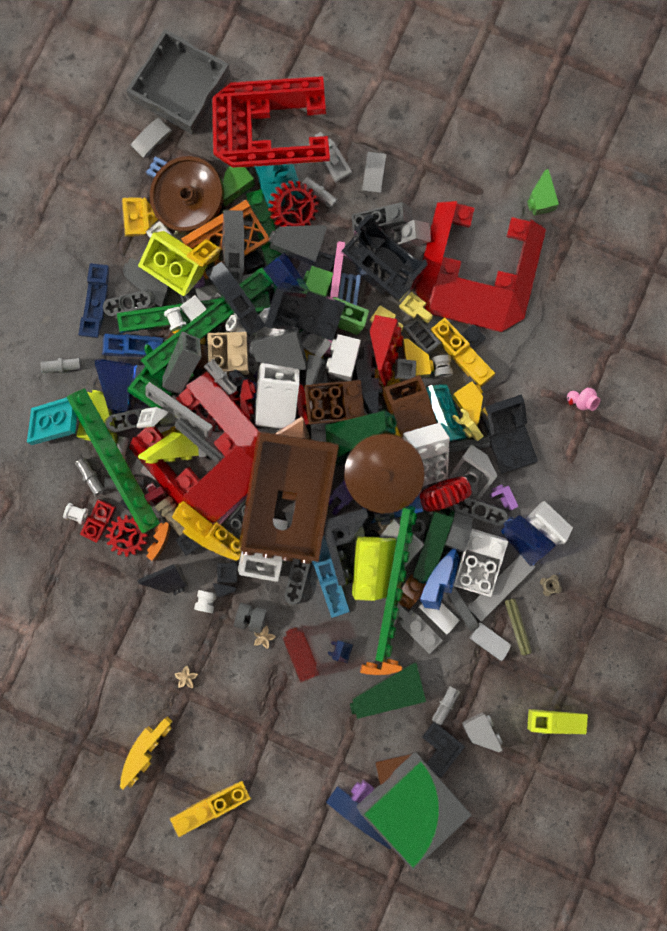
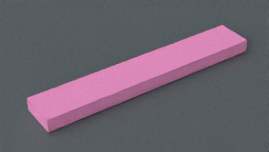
[323,242,345,357]

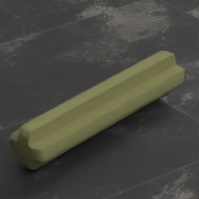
[505,598,532,656]

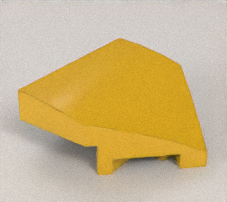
[122,197,158,236]

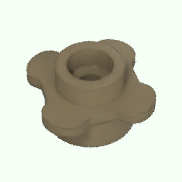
[540,575,562,596]

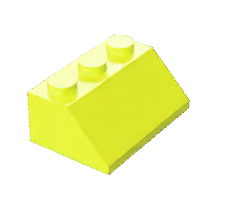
[138,231,207,296]
[352,536,396,601]

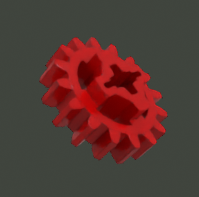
[105,515,149,557]

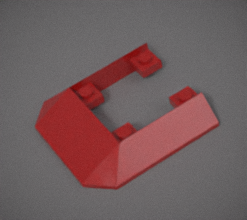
[212,76,330,168]
[415,201,546,332]
[129,372,258,523]

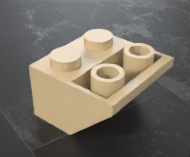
[208,332,249,375]

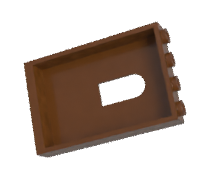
[238,431,338,564]

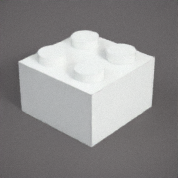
[326,334,361,382]

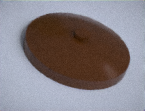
[150,156,224,233]
[345,433,425,513]

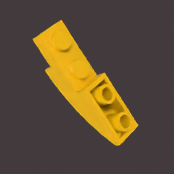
[430,318,495,388]
[172,501,242,561]
[120,717,173,790]
[169,781,251,837]

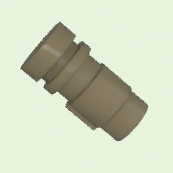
[155,496,184,536]

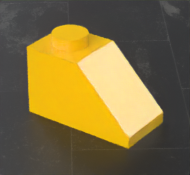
[403,338,434,378]
[452,381,483,425]

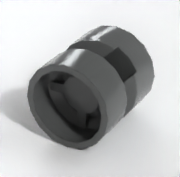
[234,603,267,634]

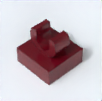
[144,482,168,507]

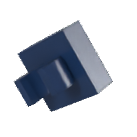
[328,640,353,663]

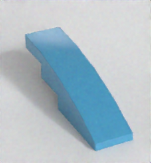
[313,536,350,618]

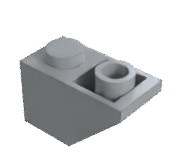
[386,220,431,248]
[461,712,503,752]

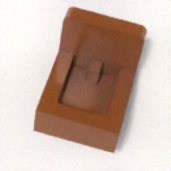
[398,574,426,609]

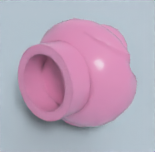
[567,388,600,411]

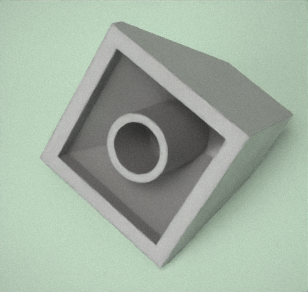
[446,444,497,499]

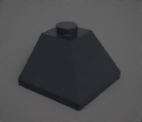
[137,564,188,595]

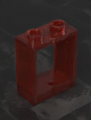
[282,627,320,682]

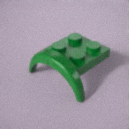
[127,344,194,409]

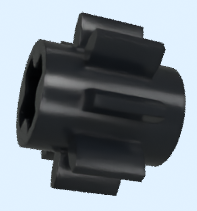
[373,511,395,526]

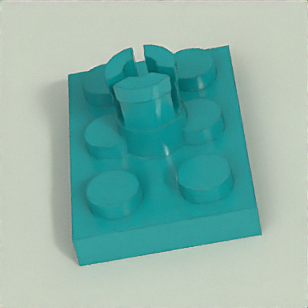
[254,164,304,208]
[426,384,467,442]
[27,398,77,445]

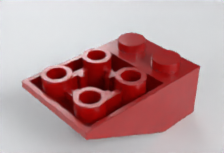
[370,315,404,387]

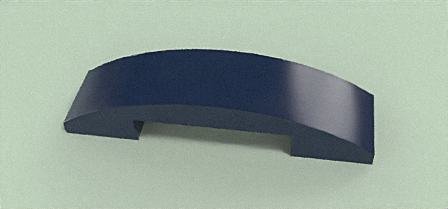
[78,263,109,338]
[326,786,391,849]

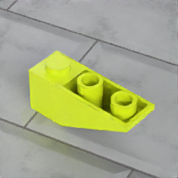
[138,431,199,463]
[527,709,588,734]

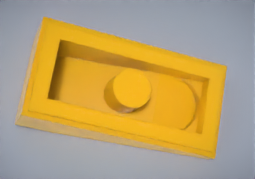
[186,239,222,267]

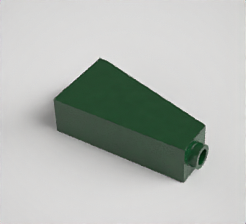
[325,411,397,466]
[413,508,454,584]
[349,662,426,719]

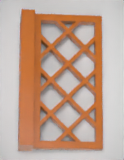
[181,200,269,280]

